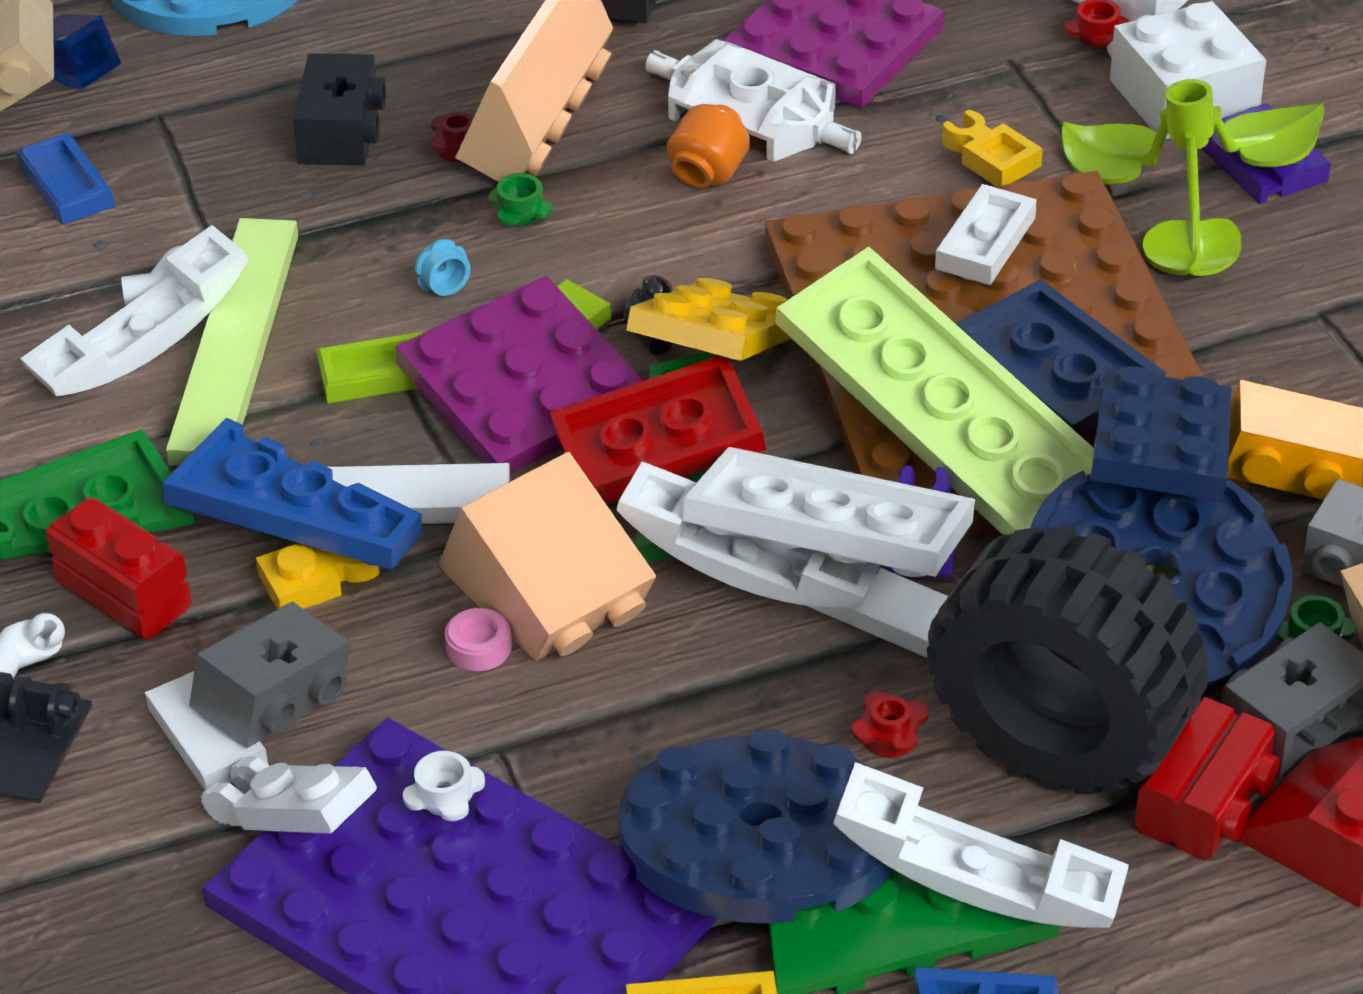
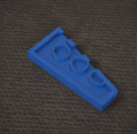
[162,417,422,570]

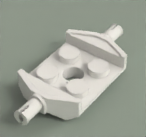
[645,39,862,162]

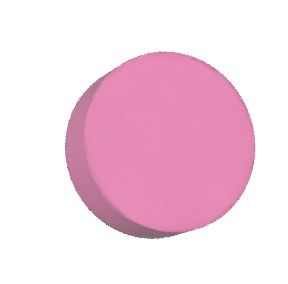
[445,608,512,671]

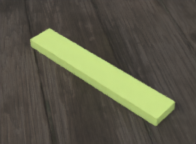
[166,218,298,466]

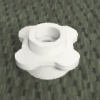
[403,751,485,821]

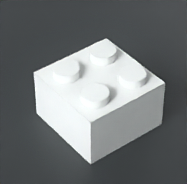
[1110,1,1266,139]

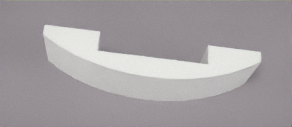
[20,225,249,396]
[617,461,881,608]
[833,762,1129,928]

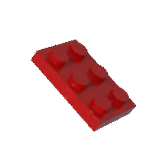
[549,356,767,503]

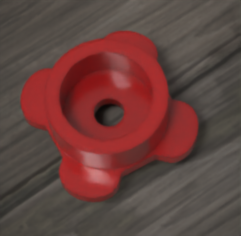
[1065,0,1129,47]
[852,691,929,758]

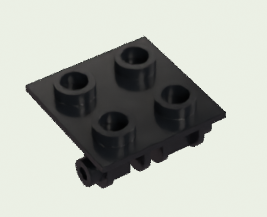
[0,672,92,803]

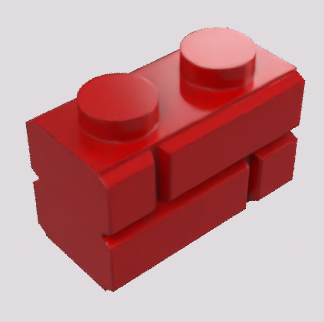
[46,497,192,639]
[1134,697,1280,861]

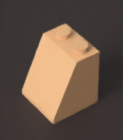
[439,452,656,662]

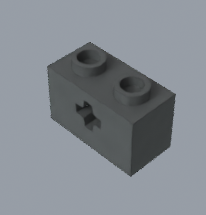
[189,601,350,748]
[1222,622,1363,779]

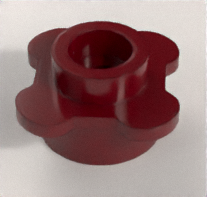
[430,112,475,162]

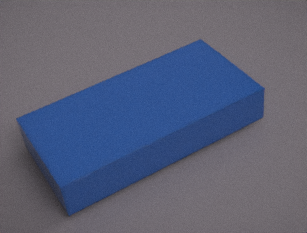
[17,133,115,225]

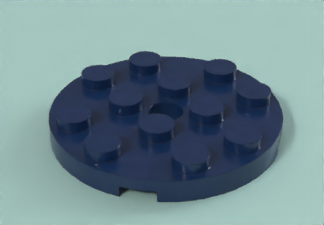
[1030,470,1292,689]
[618,729,894,923]

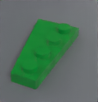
[0,428,195,560]
[768,871,1060,994]

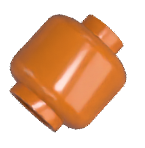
[667,104,750,189]

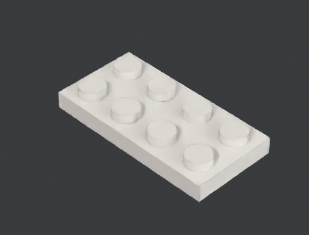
[682,447,975,577]

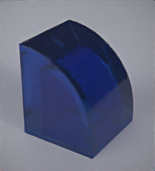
[53,14,122,89]

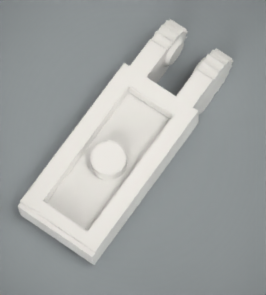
[200,757,377,834]

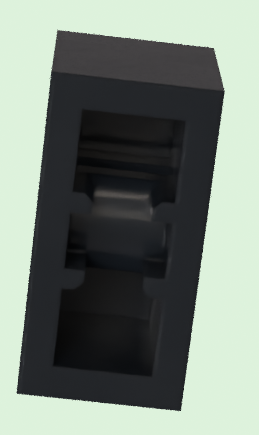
[293,53,386,166]

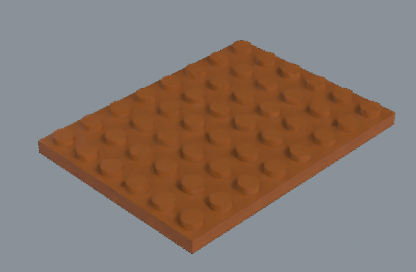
[765,171,1251,538]

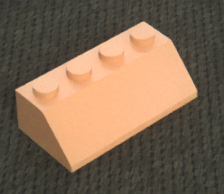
[455,0,613,182]

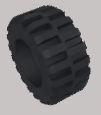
[927,526,1209,795]

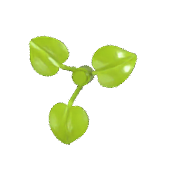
[1062,79,1324,276]

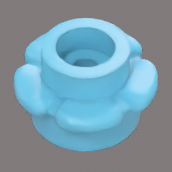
[414,239,471,296]

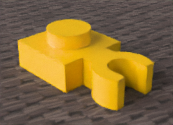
[942,110,1043,186]
[256,543,379,609]

